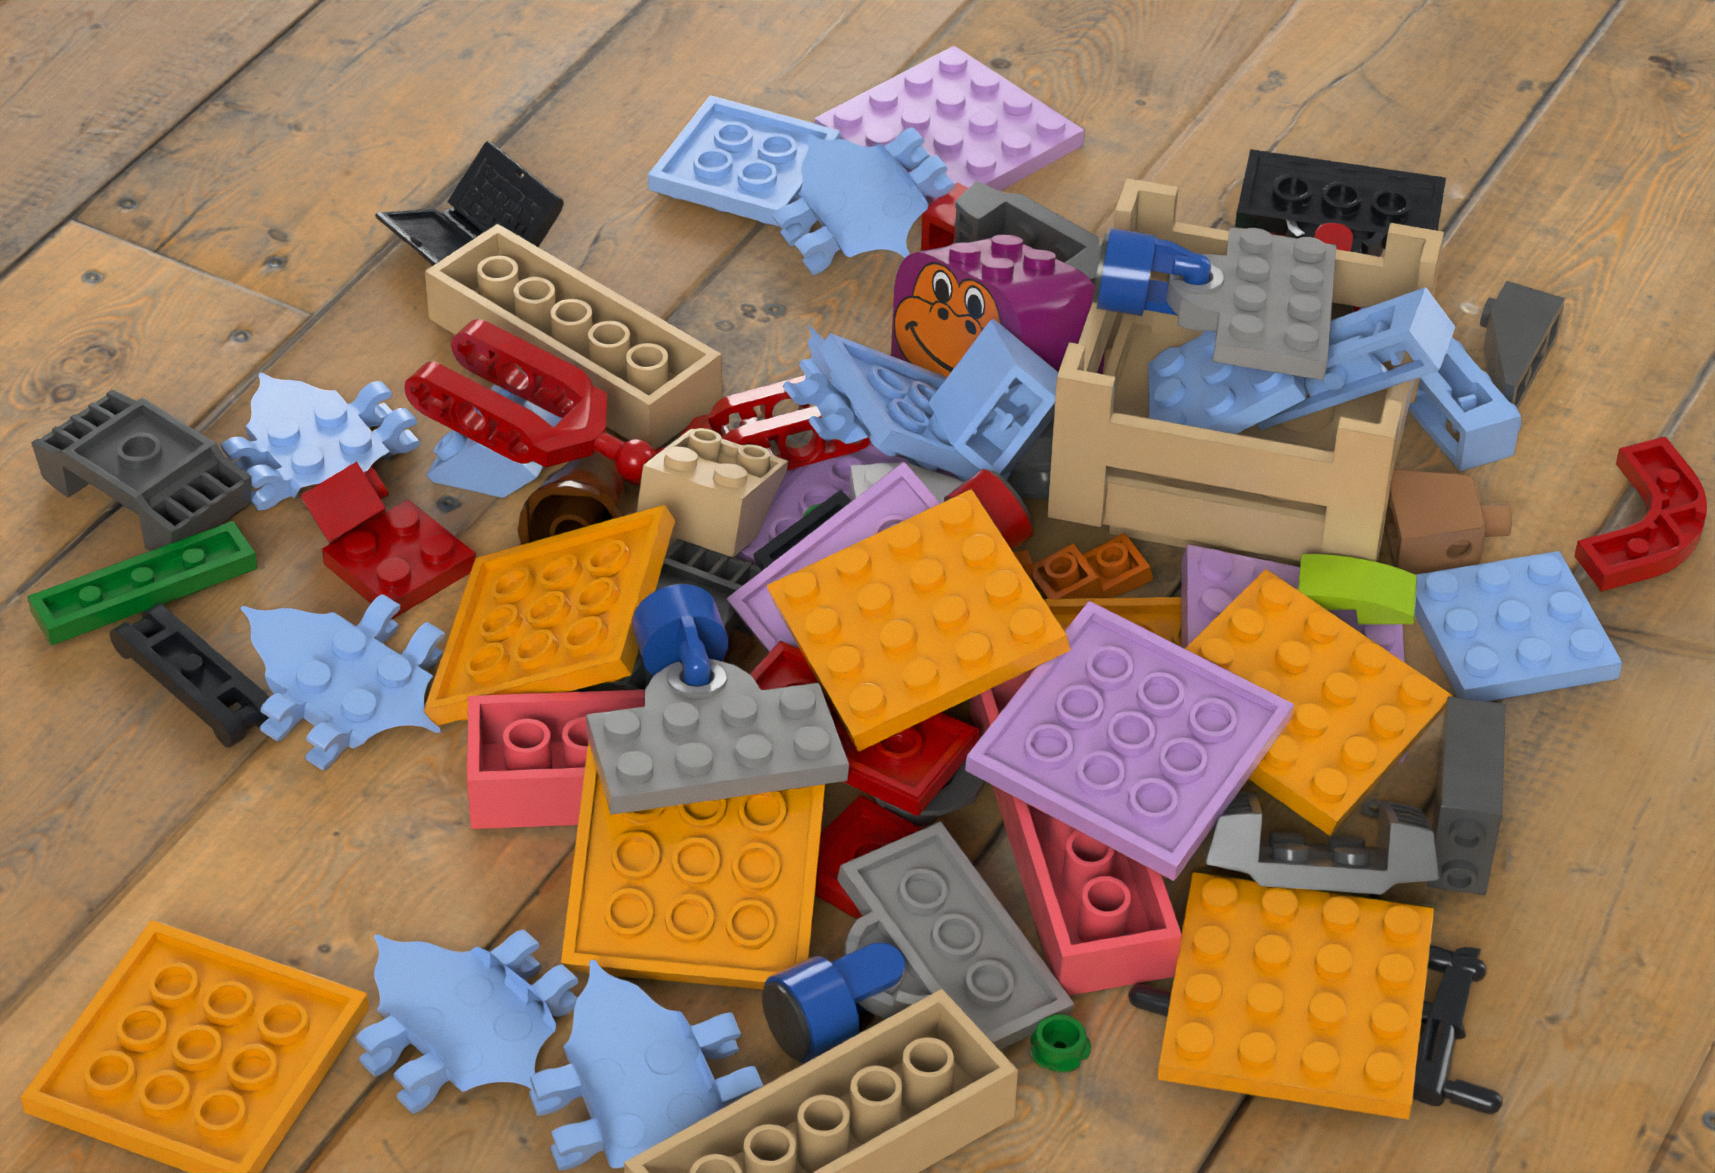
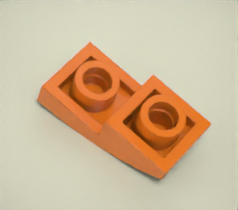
[1032,533,1154,599]

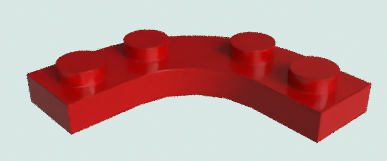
[1574,436,1707,592]

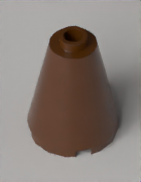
[517,452,627,545]

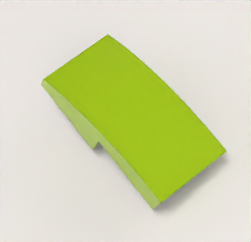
[1298,554,1417,625]

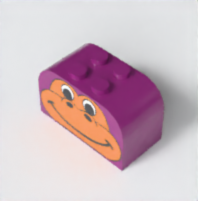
[891,235,1105,377]

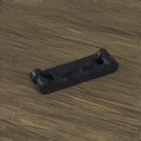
[110,603,269,748]

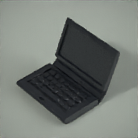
[375,141,564,265]

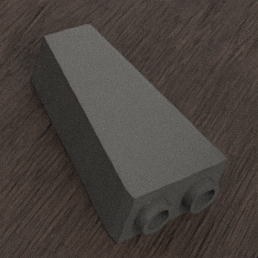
[1426,697,1506,895]

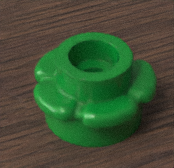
[1030,1014,1091,1073]

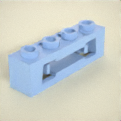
[1256,287,1455,430]
[1361,308,1521,471]

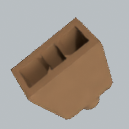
[1384,469,1512,575]

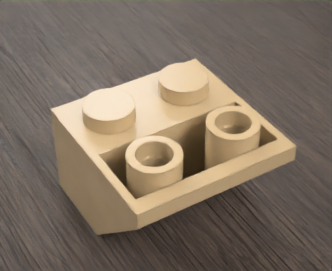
[637,428,788,557]

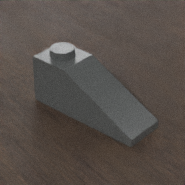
[1480,281,1565,409]

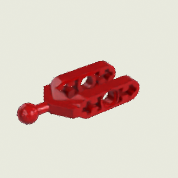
[404,319,656,482]
[625,376,871,486]

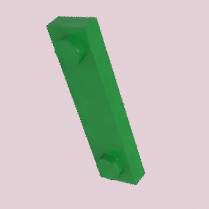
[27,521,258,646]

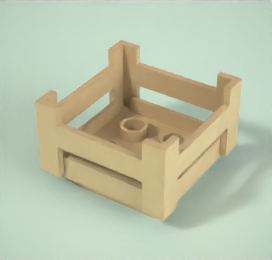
[1048,178,1444,567]

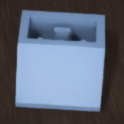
[929,319,1058,476]
[426,372,563,498]

